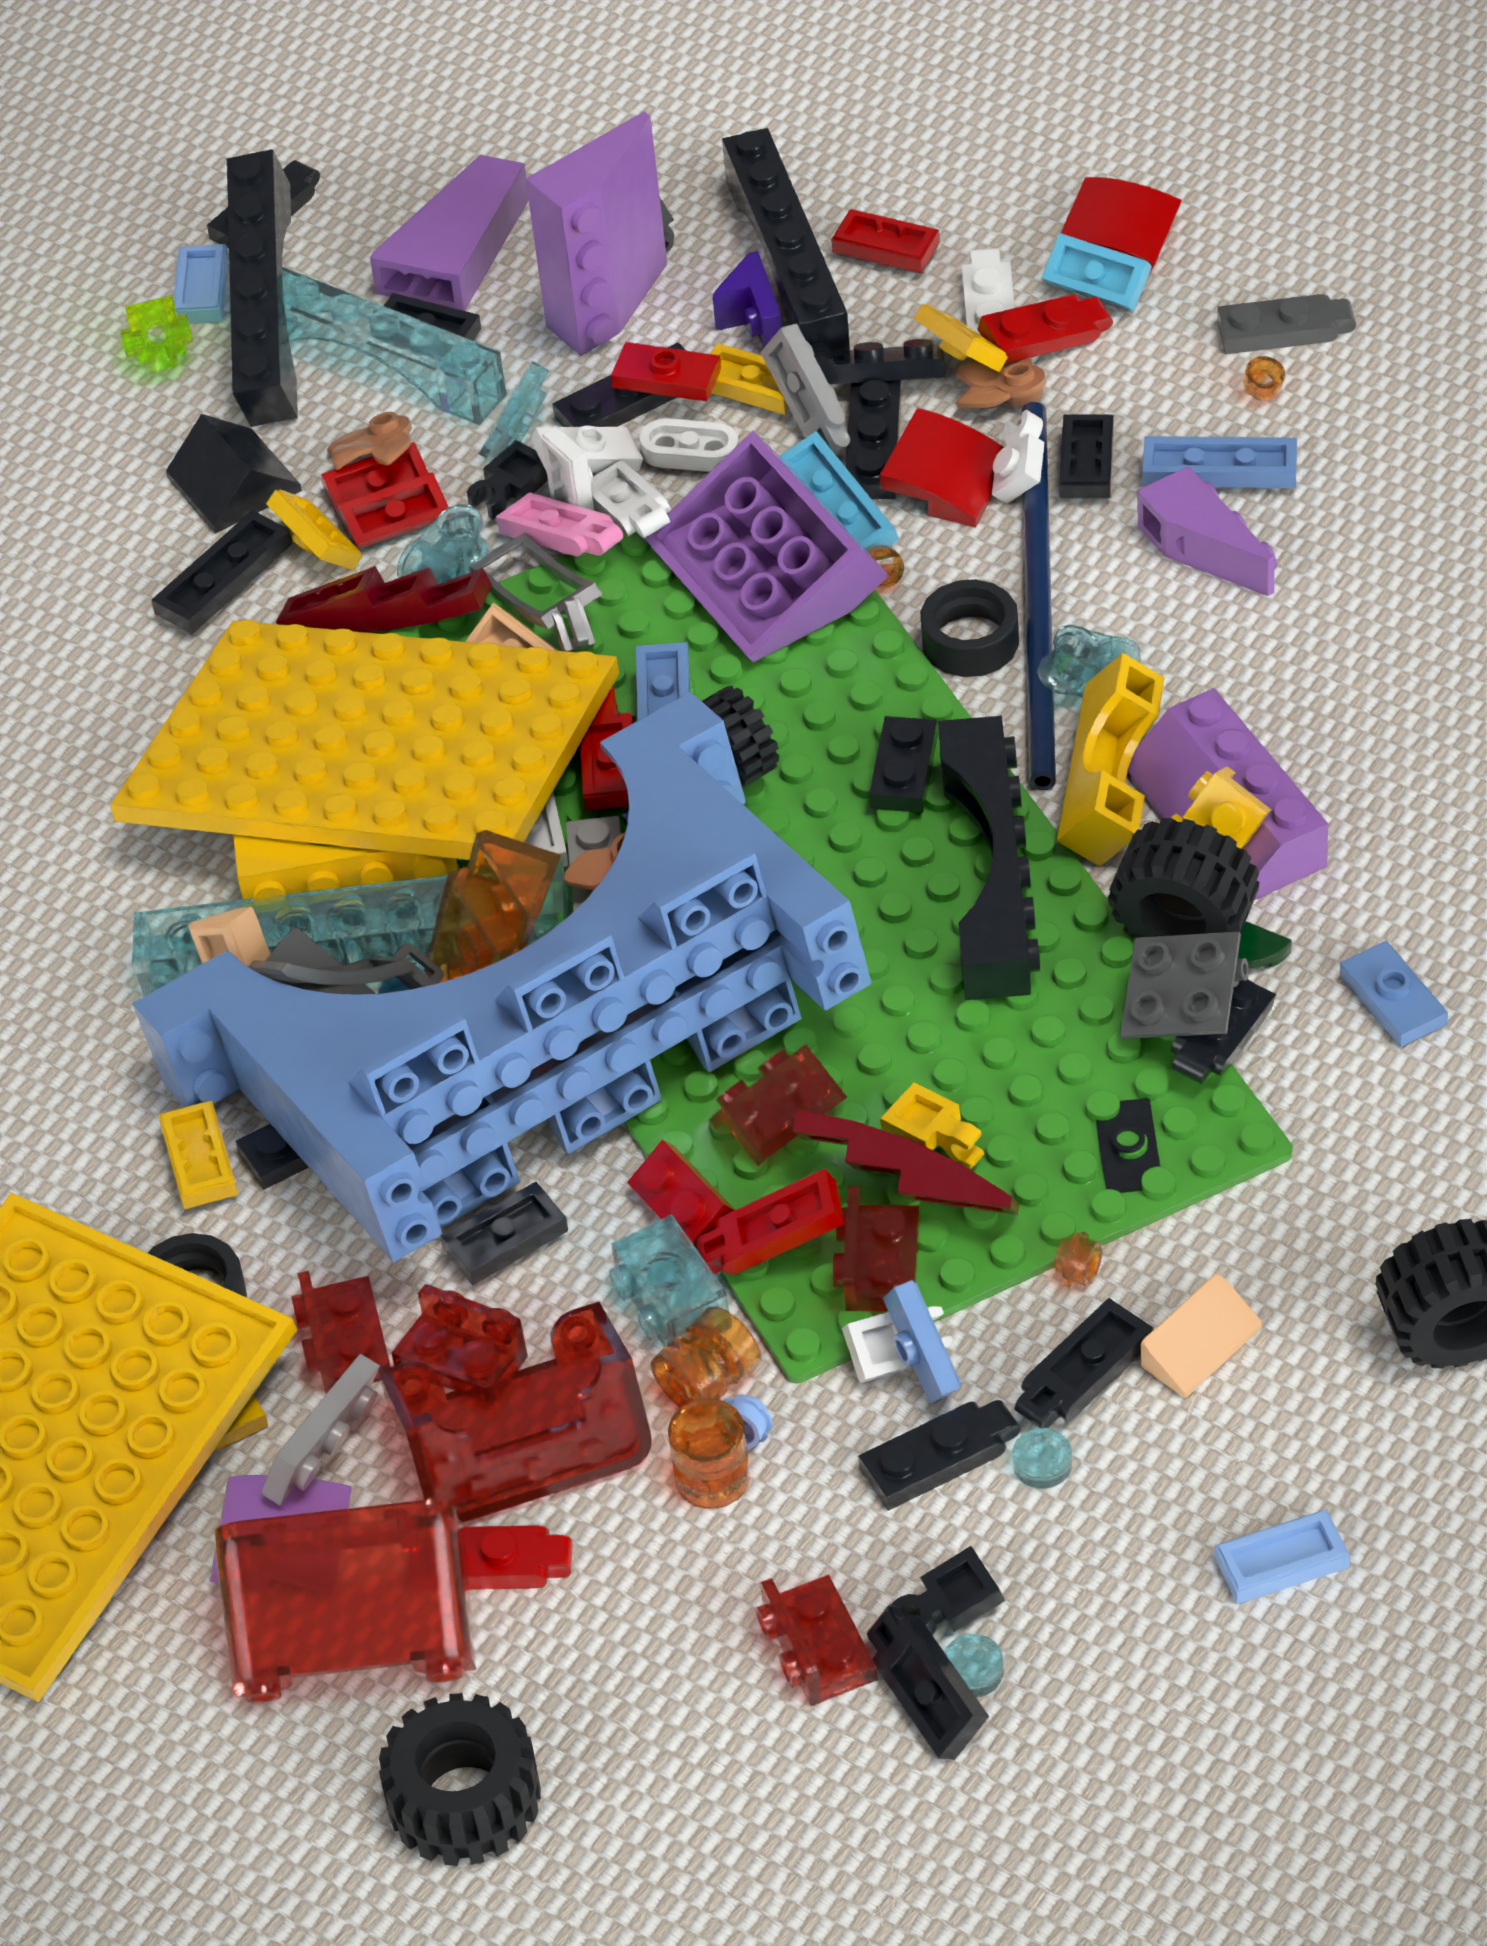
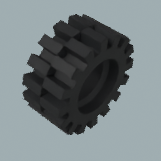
[702,686,780,788]

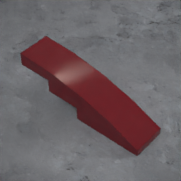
[276,566,492,632]
[793,1109,1020,1215]

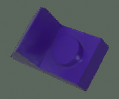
[712,251,782,348]

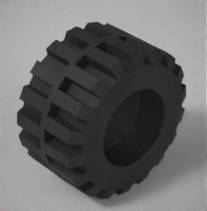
[1108,818,1260,938]
[1375,1219,1487,1369]
[379,1693,541,1866]

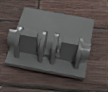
[1120,932,1249,1039]

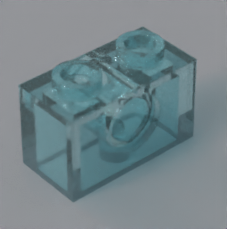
[609,1215,731,1357]

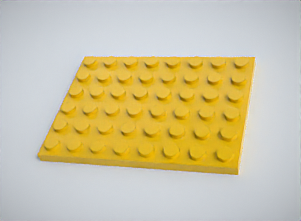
[110,620,619,865]
[0,1192,297,1703]

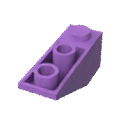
[1137,466,1277,596]

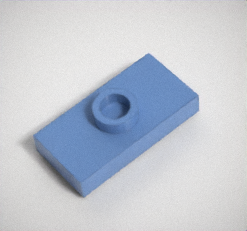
[1340,940,1448,1047]
[883,1280,961,1405]

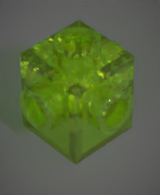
[119,295,193,373]

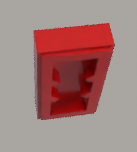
[831,209,940,273]
[611,342,721,402]

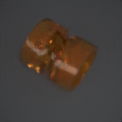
[650,1306,761,1416]
[668,1398,751,1509]

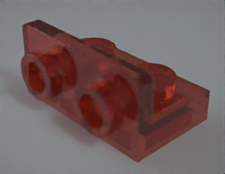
[833,1186,920,1311]
[291,1270,393,1394]
[391,1284,528,1404]
[755,1574,878,1706]

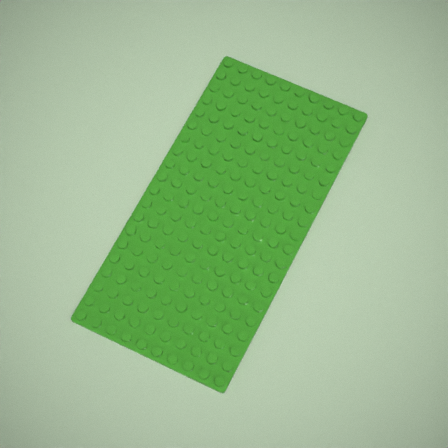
[374,513,1293,1383]

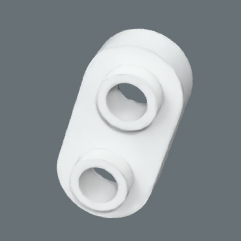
[639,418,739,472]

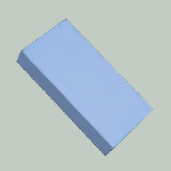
[172,244,229,325]
[1214,1509,1350,1604]

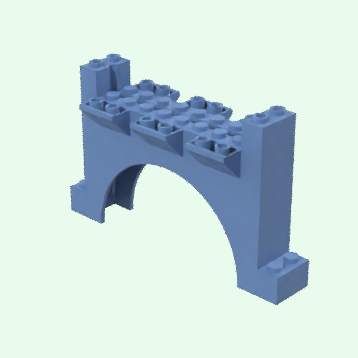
[132,692,872,1263]

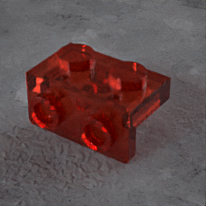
[709,1044,847,1166]

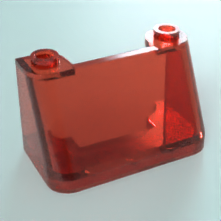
[378,1301,652,1525]
[215,1499,476,1703]

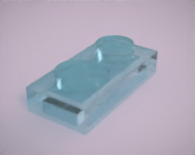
[478,360,549,461]

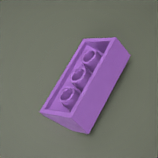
[1127,688,1328,900]

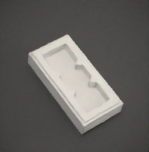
[531,426,643,473]
[542,426,595,511]

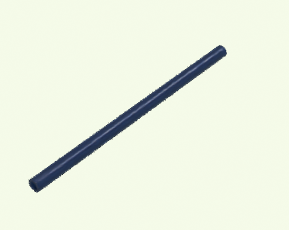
[1021,402,1056,790]

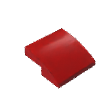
[1060,177,1182,276]
[880,407,1004,528]
[321,442,451,550]

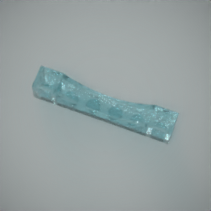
[282,267,507,425]

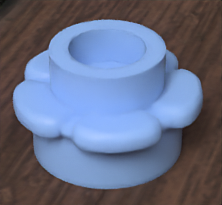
[716,1394,773,1450]

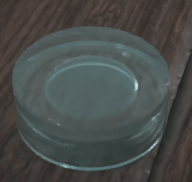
[1012,1428,1072,1489]
[944,1634,1004,1697]

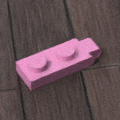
[496,492,623,557]

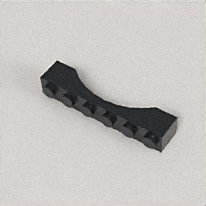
[722,128,850,351]
[226,149,298,427]
[938,715,1040,1000]

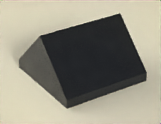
[166,414,302,534]

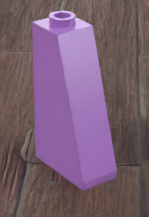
[370,155,529,311]

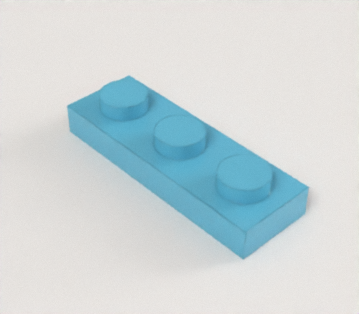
[780,431,899,557]

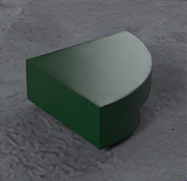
[1238,921,1292,968]

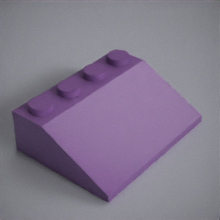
[526,111,667,356]
[644,431,889,662]

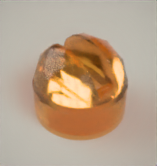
[1243,356,1285,401]
[867,545,904,588]

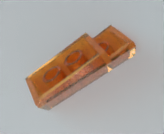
[424,830,561,983]

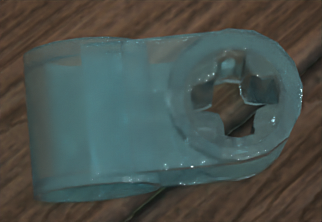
[397,504,489,584]
[1037,625,1141,698]

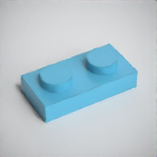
[1041,233,1152,312]

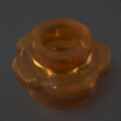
[1054,1232,1102,1287]

